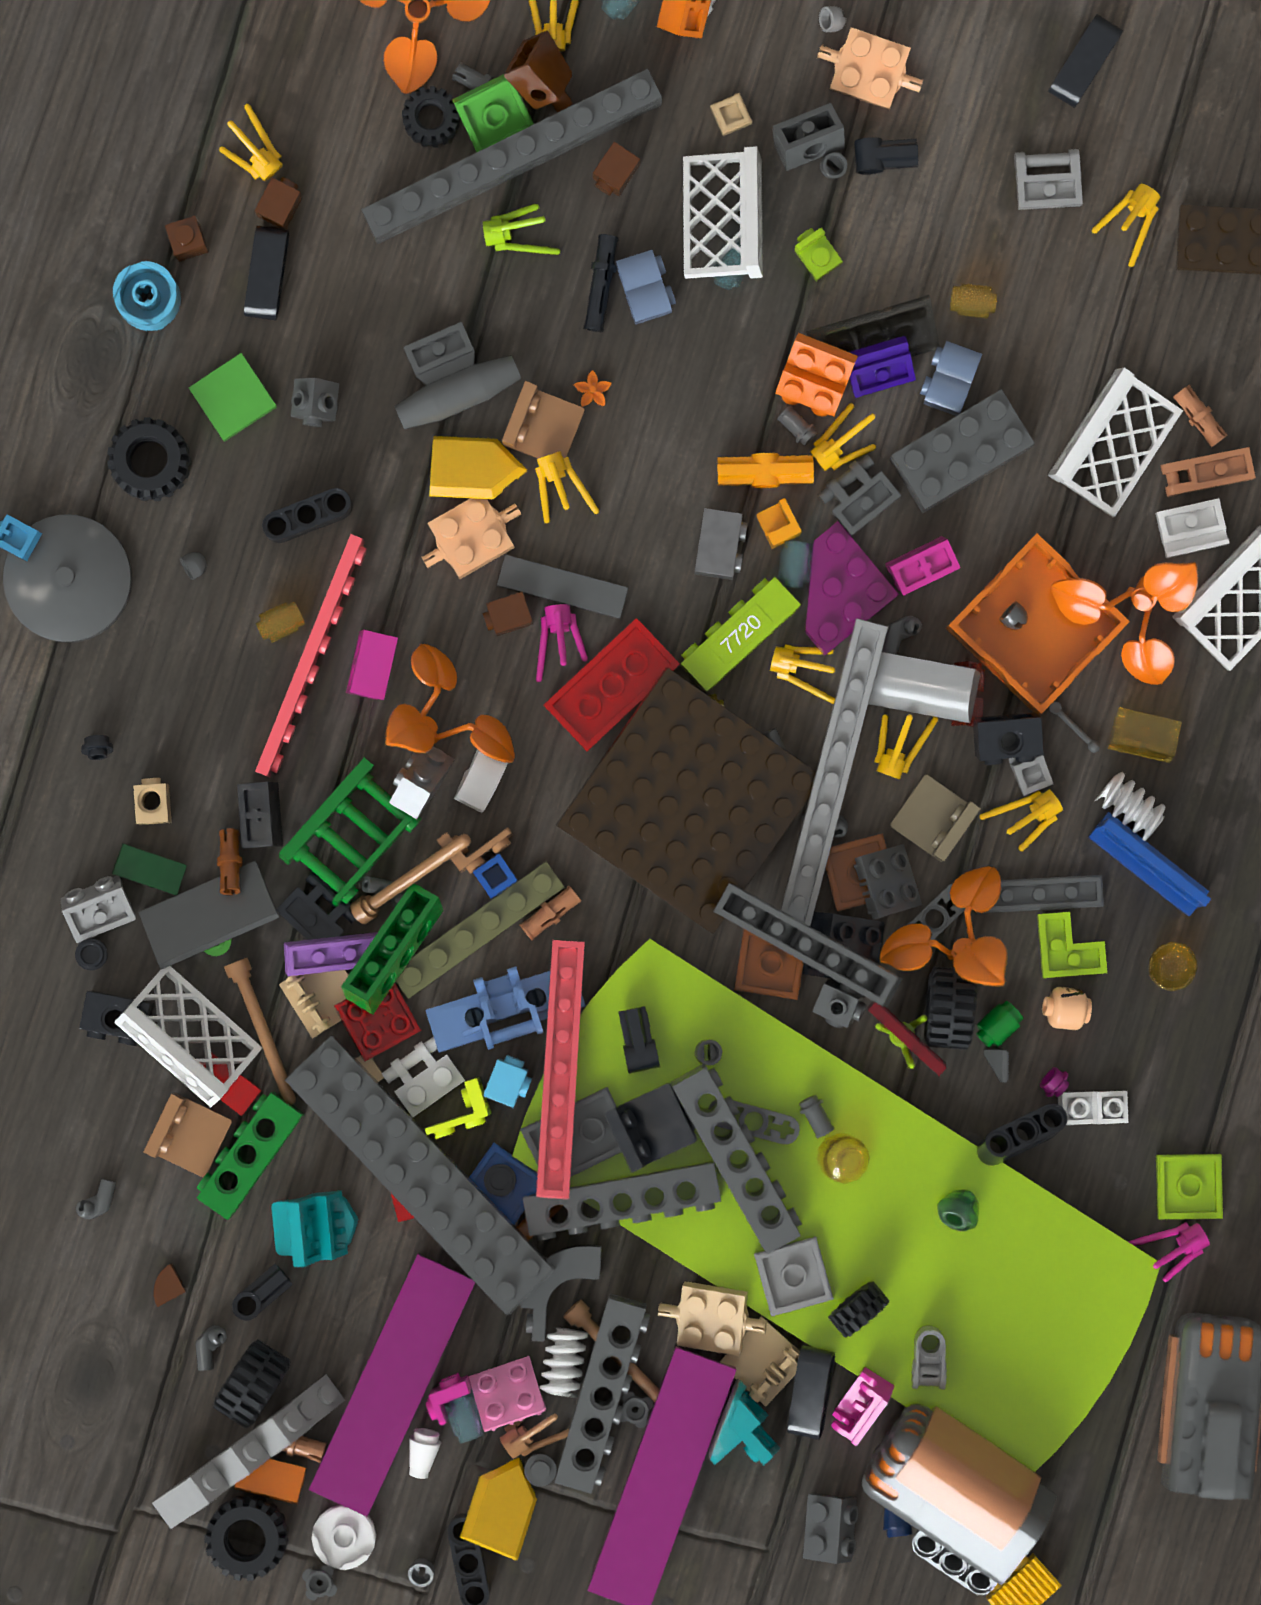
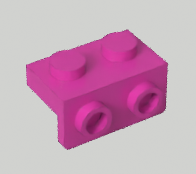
[426,1373,472,1426]

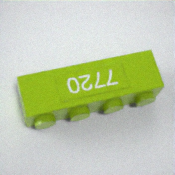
[680,577,801,694]

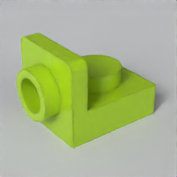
[794,227,843,281]

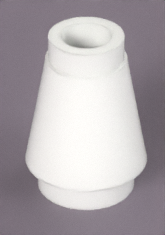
[409,1428,441,1479]

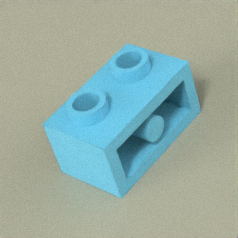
[483,1055,532,1107]

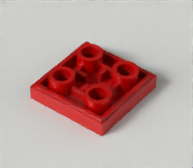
[334,983,421,1062]

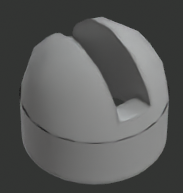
[819,6,846,32]

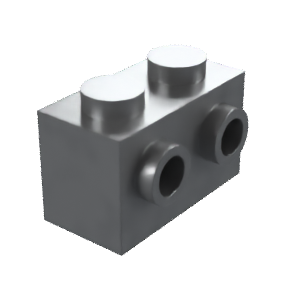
[695,508,747,580]
[389,746,455,819]

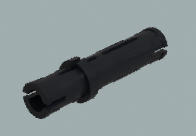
[583,234,619,332]

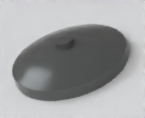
[3,514,132,643]

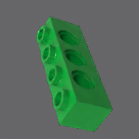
[341,883,444,1014]
[196,1092,305,1220]

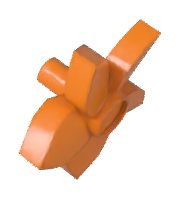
[573,370,612,407]

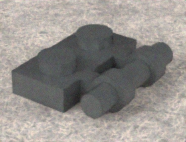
[817,455,901,537]

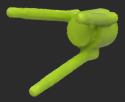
[483,204,560,255]
[875,1015,927,1068]

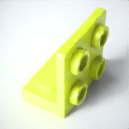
[425,1077,491,1138]

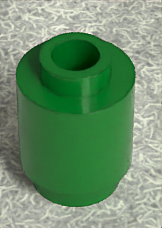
[976,1000,1024,1048]

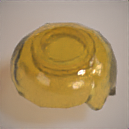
[1149,941,1198,991]
[817,1133,870,1184]

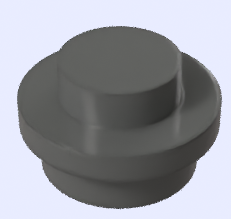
[524,1454,557,1486]

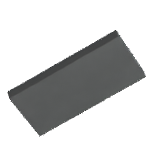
[139,861,279,970]

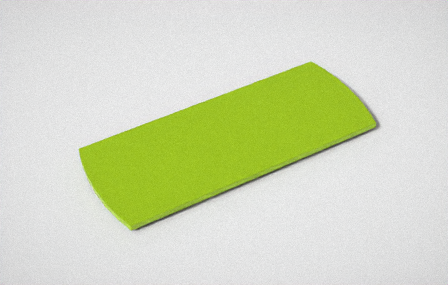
[512,939,1160,1472]

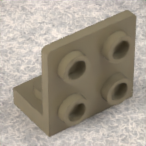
[890,775,981,862]

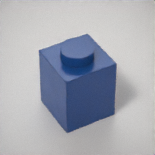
[473,854,518,899]

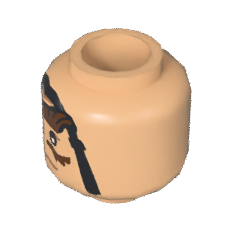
[1042,987,1092,1030]

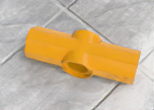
[717,453,814,488]

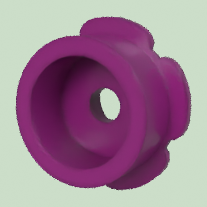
[1040,1067,1069,1097]

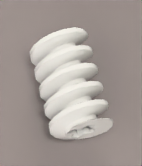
[1094,772,1165,841]
[539,1328,588,1397]

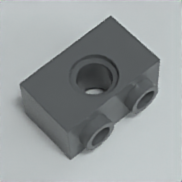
[773,103,845,171]

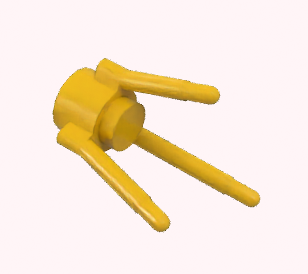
[529,0,579,52]
[219,104,283,181]
[1092,183,1160,267]
[810,403,876,471]
[535,451,599,523]
[770,644,835,704]
[874,714,939,779]
[979,789,1063,851]

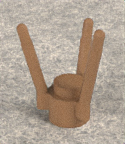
[500,1395,569,1459]

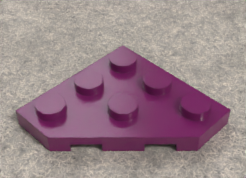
[804,521,899,656]

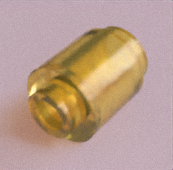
[950,283,997,319]
[256,601,305,643]

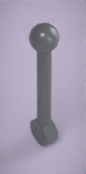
[1049,702,1100,753]

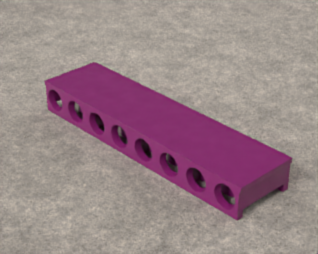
[309,1253,475,1517]
[588,1345,737,1605]

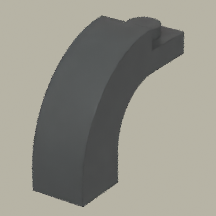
[520,1245,602,1342]

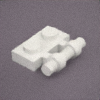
[382,1036,465,1118]

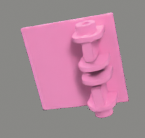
[469,1356,547,1432]

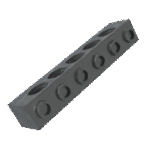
[714,883,903,1007]
[671,1063,802,1254]
[523,1162,721,1240]
[554,1293,651,1494]

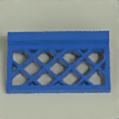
[1088,812,1211,917]

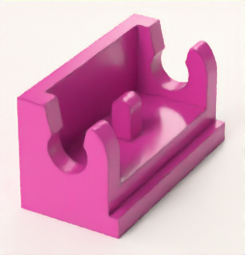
[885,536,961,596]
[346,630,398,700]
[831,1367,895,1446]

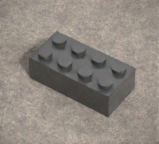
[890,389,1035,514]

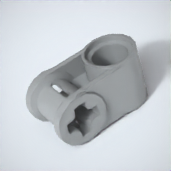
[912,1325,946,1390]

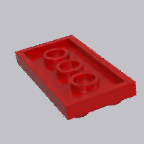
[543,618,680,752]

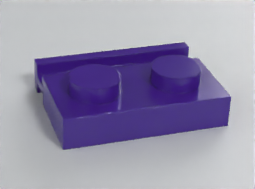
[849,336,916,398]

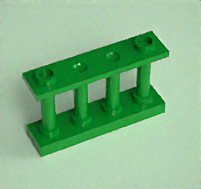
[279,757,422,907]

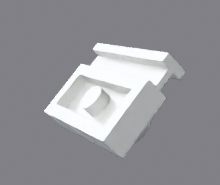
[1156,498,1230,558]

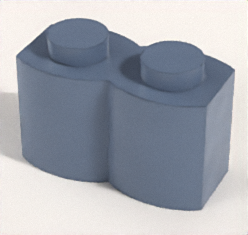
[616,250,676,325]
[920,341,982,416]

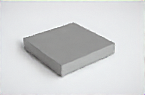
[754,1236,833,1317]

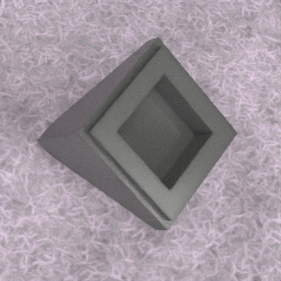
[984,1049,1009,1082]

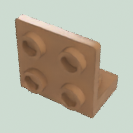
[502,381,585,459]
[437,828,513,874]
[143,1093,232,1177]

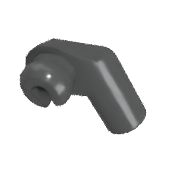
[362,876,407,906]

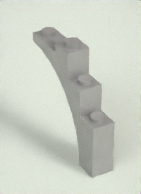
[152,1374,345,1529]

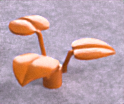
[359,0,490,94]
[1051,562,1198,685]
[386,643,515,763]
[880,866,1007,986]

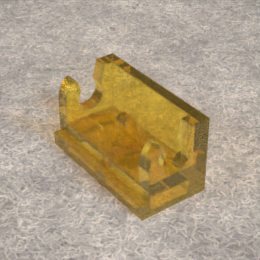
[1107,707,1182,763]

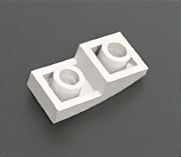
[454,749,508,813]
[1058,1091,1128,1125]

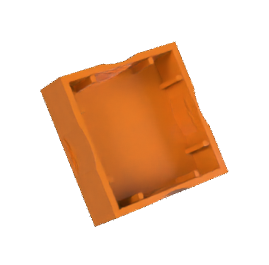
[946,533,1130,715]

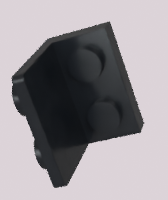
[802,911,885,979]
[604,1083,697,1172]

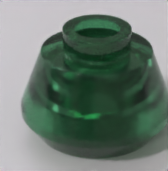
[937,1189,979,1231]

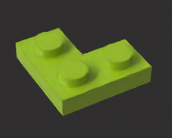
[1037,912,1107,978]

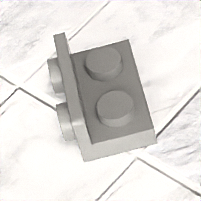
[61,876,136,943]

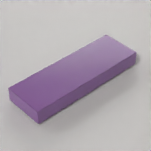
[284,932,378,976]

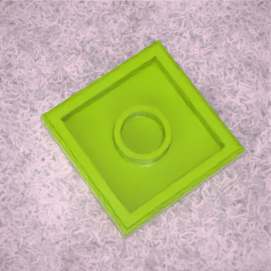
[1156,1154,1223,1219]

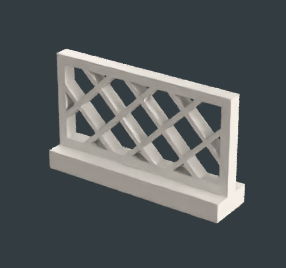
[683,146,763,278]
[1048,368,1183,517]
[1172,525,1261,671]
[114,966,262,1107]

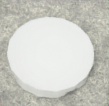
[312,1505,376,1570]

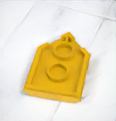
[430,436,527,499]
[460,1457,537,1560]

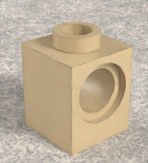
[133,778,172,825]

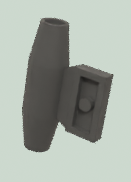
[394,322,521,430]

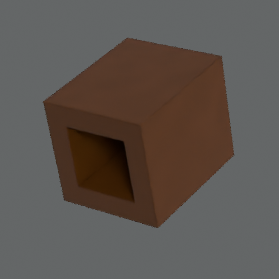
[593,142,641,196]
[255,177,303,229]
[165,216,209,262]
[483,592,533,636]

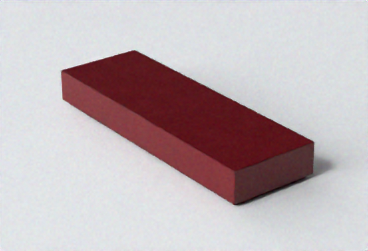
[867,1001,947,1076]

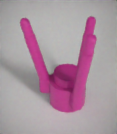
[536,604,588,682]
[1127,1222,1210,1282]

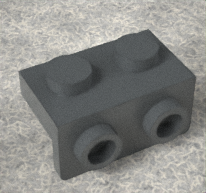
[803,1493,859,1564]

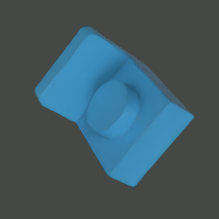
[0,514,42,561]

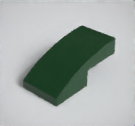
[112,843,187,895]

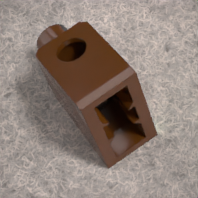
[504,30,573,113]

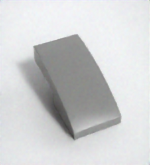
[1001,732,1053,796]

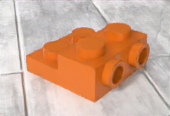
[775,333,858,417]

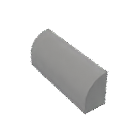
[868,652,981,723]

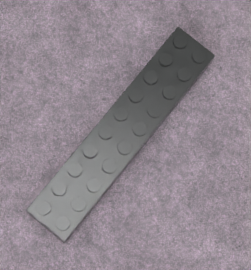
[285,1035,556,1315]

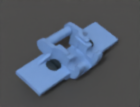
[426,966,586,1053]

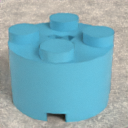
[113,261,181,331]

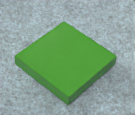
[452,74,534,153]
[189,353,277,442]

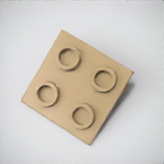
[279,970,348,1039]
[720,1316,800,1406]

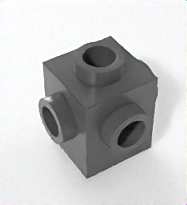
[291,378,339,427]
[812,978,867,1028]

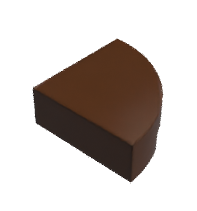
[154,1263,186,1307]

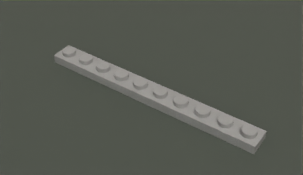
[780,618,888,926]

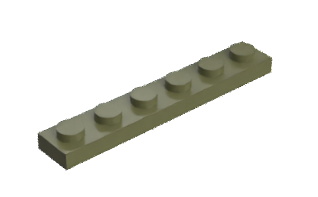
[396,862,565,999]

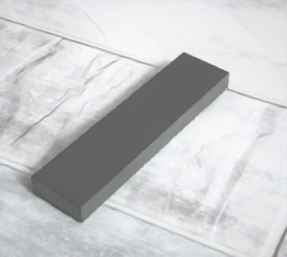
[497,554,628,619]
[975,875,1104,914]

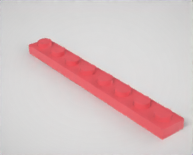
[255,534,367,778]
[536,940,585,1199]

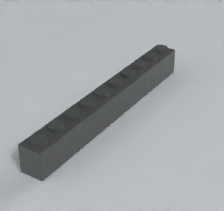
[361,69,662,244]

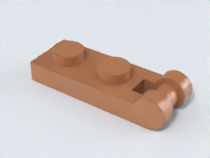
[1161,447,1256,497]

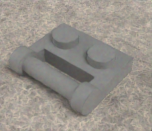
[1014,149,1083,210]

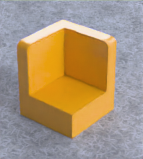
[756,498,802,549]

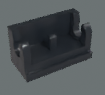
[237,782,283,848]

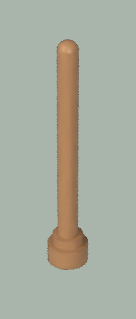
[351,834,471,924]
[224,957,296,1105]
[563,1299,659,1402]

